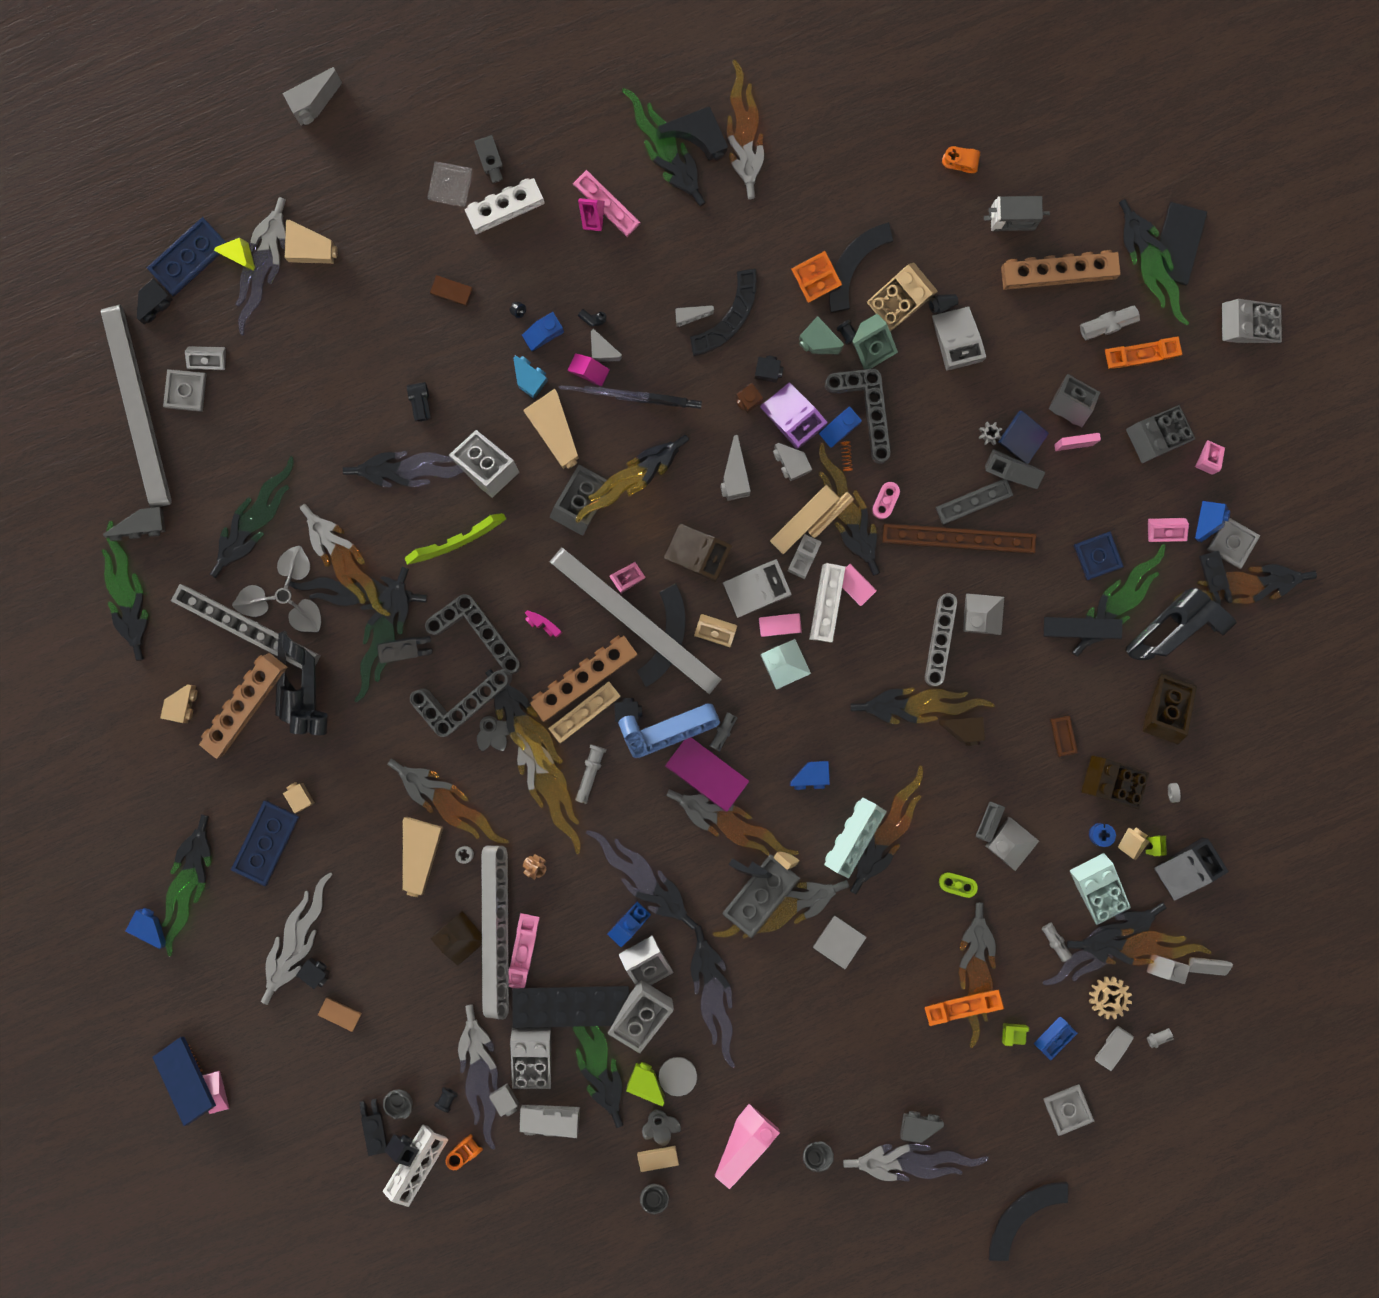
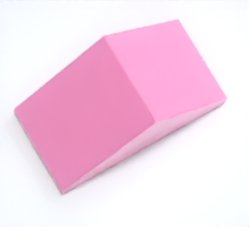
[1195,440,1225,475]
[610,562,646,594]
[202,1071,229,1114]

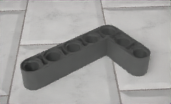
[825,369,890,464]
[425,594,521,674]
[410,669,512,737]

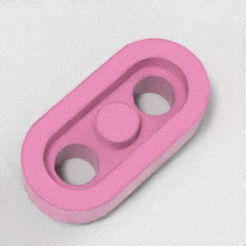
[872,482,900,519]

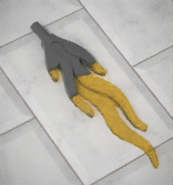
[713,880,850,939]

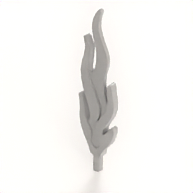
[261,873,333,1005]

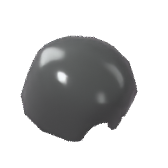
[383,1089,413,1120]
[803,1141,834,1172]
[640,1184,669,1215]

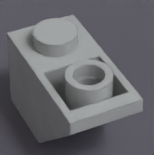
[773,443,812,482]

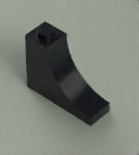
[656,106,728,161]

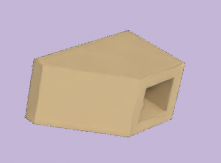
[160,684,197,723]
[1118,828,1150,860]

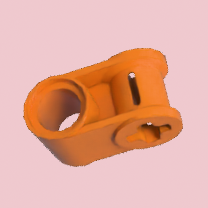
[942,146,980,173]
[446,1134,483,1170]

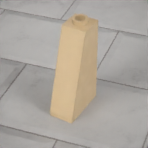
[523,389,579,469]
[403,817,443,897]

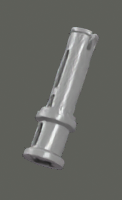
[575,744,607,804]

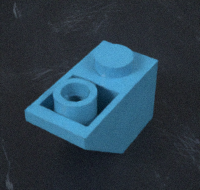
[513,355,548,399]

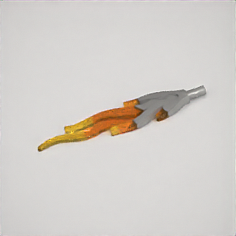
[727,60,764,199]
[300,504,390,616]

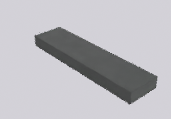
[935,479,1014,525]

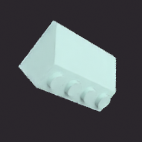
[824,797,887,878]

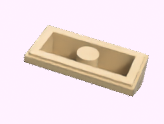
[694,614,737,647]
[637,1146,679,1172]

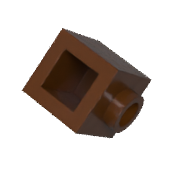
[736,383,763,413]

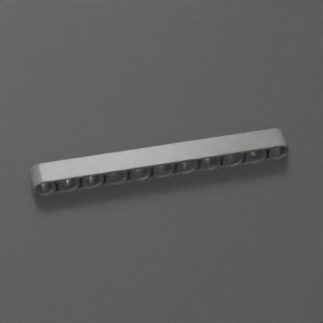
[101,305,172,508]
[549,547,722,694]

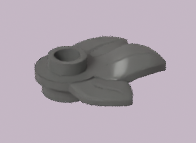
[477,716,509,751]
[642,1109,681,1146]

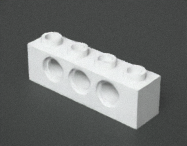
[464,178,545,234]

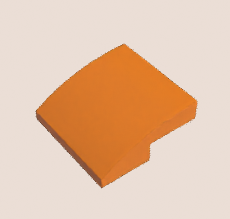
[792,251,842,303]

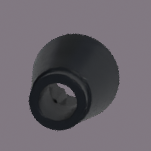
[928,294,958,314]

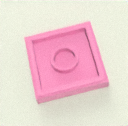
[1054,433,1101,451]

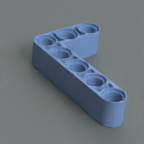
[618,704,720,758]

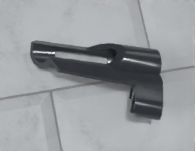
[1126,588,1237,660]
[275,631,328,735]

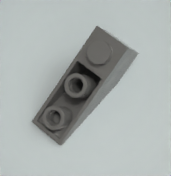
[985,449,1045,489]
[103,507,166,541]

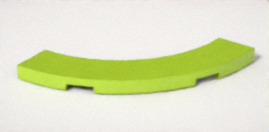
[405,513,506,565]

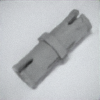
[1042,923,1072,962]

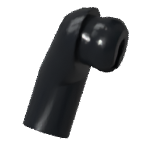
[578,309,607,327]

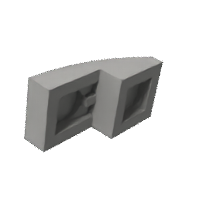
[788,534,822,579]
[1095,1025,1134,1071]

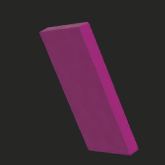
[665,737,749,812]

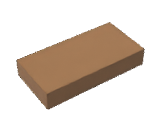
[318,997,362,1032]

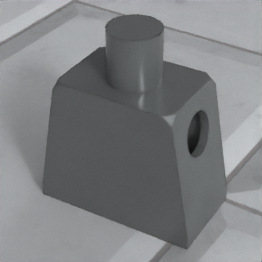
[474,135,503,183]

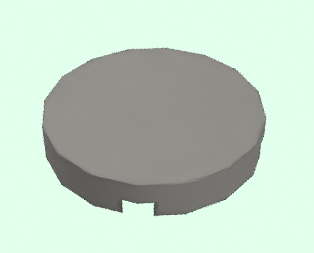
[659,1057,697,1096]

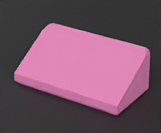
[1148,518,1189,542]
[842,564,877,606]

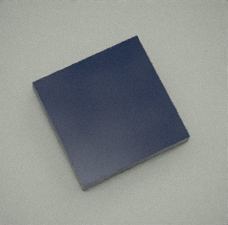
[998,411,1049,464]
[1074,531,1124,580]

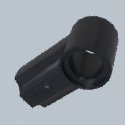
[407,382,431,422]

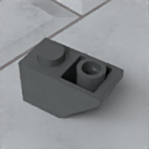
[900,1111,944,1143]

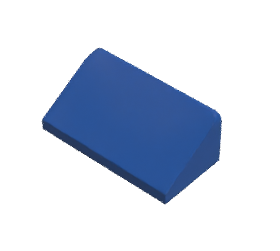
[1034,1017,1077,1061]

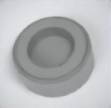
[1168,783,1181,803]

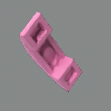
[508,913,540,988]

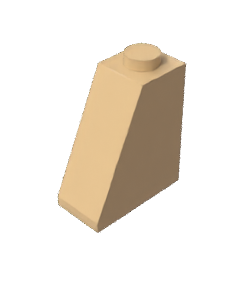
[285,220,337,264]

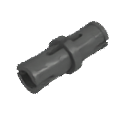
[709,712,738,751]

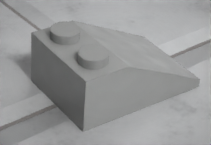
[282,67,342,125]
[449,430,519,498]
[720,435,751,501]
[608,980,674,1053]

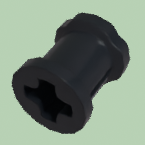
[836,320,856,345]
[434,1087,458,1113]

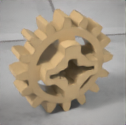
[1089,977,1132,1019]

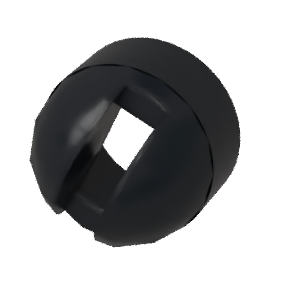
[509,302,526,318]

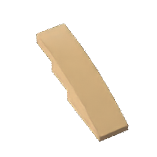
[770,485,840,554]

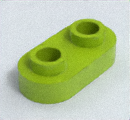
[939,872,978,898]

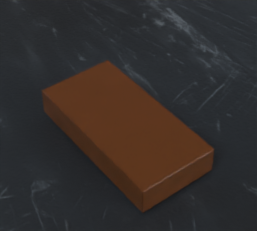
[430,275,473,306]
[1050,715,1078,757]

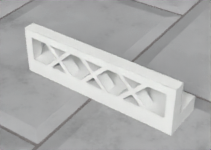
[809,563,845,643]
[383,1125,448,1207]

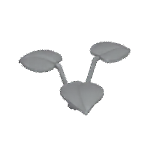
[232,546,321,632]

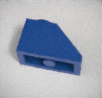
[522,312,564,352]
[819,406,862,448]
[1195,501,1230,542]
[125,908,166,949]

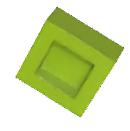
[1145,836,1167,856]

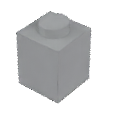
[489,1083,519,1117]

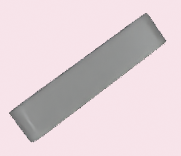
[925,593,957,686]

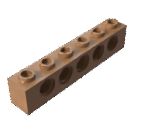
[1001,250,1120,290]
[530,635,638,722]
[199,653,287,759]

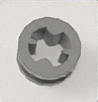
[455,846,474,864]

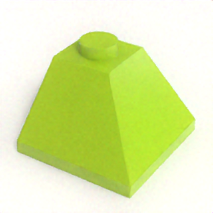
[626,1062,665,1107]

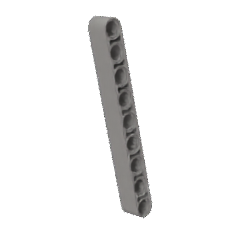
[481,845,509,1019]

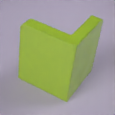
[1002,1023,1029,1046]

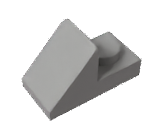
[1146,954,1190,984]

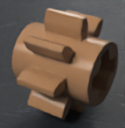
[523,854,547,880]

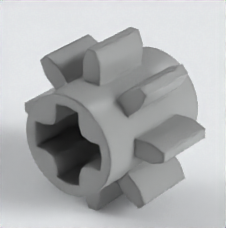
[979,422,1002,445]

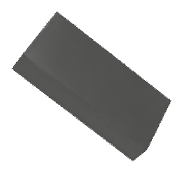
[976,802,1005,843]

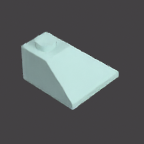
[760,639,811,689]

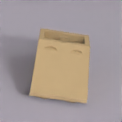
[867,263,938,331]

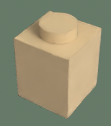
[283,782,315,813]

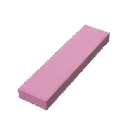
[573,170,641,237]

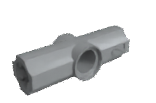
[1080,305,1140,341]

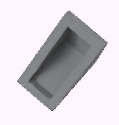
[591,329,622,362]

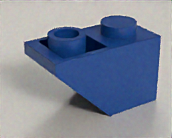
[790,761,830,790]
[607,902,651,947]

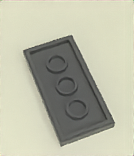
[722,854,801,939]

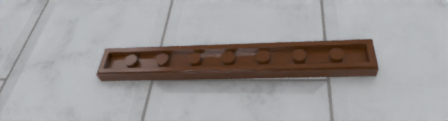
[882,523,1036,554]

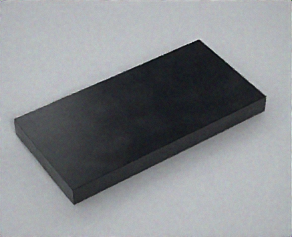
[1150,202,1207,285]

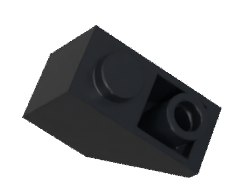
[137,279,173,325]

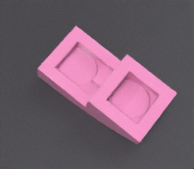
[759,613,802,637]

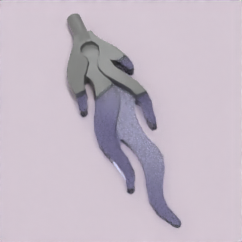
[235,197,286,335]
[458,1004,498,1149]
[843,1144,989,1181]

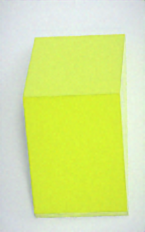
[214,238,255,271]

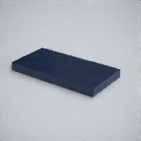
[147,217,226,297]
[231,800,300,886]
[152,1037,216,1126]

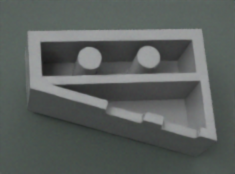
[520,1105,580,1138]

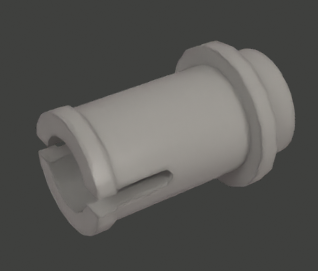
[1147,1028,1174,1048]

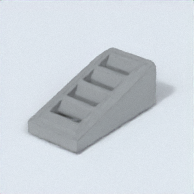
[675,305,714,327]

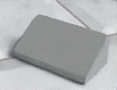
[185,346,226,370]
[1189,957,1233,976]

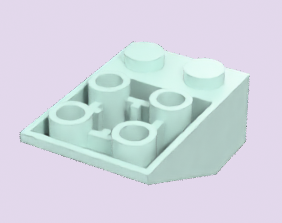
[1070,853,1131,925]

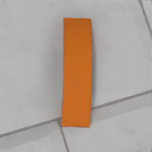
[1105,336,1182,369]
[925,989,1004,1026]

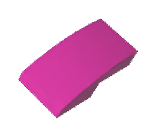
[525,610,562,638]

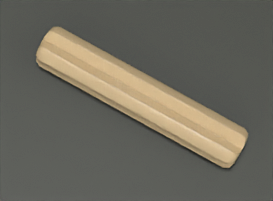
[808,492,854,538]

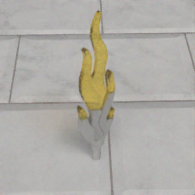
[514,723,580,854]

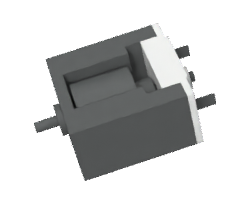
[984,196,1050,231]

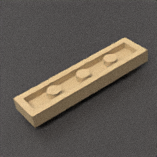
[548,682,621,744]

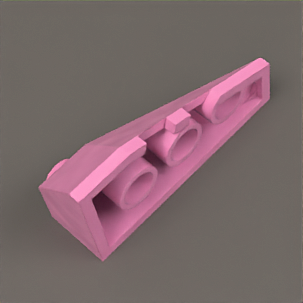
[715,1104,780,1189]

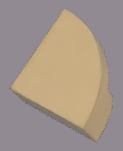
[774,852,799,870]

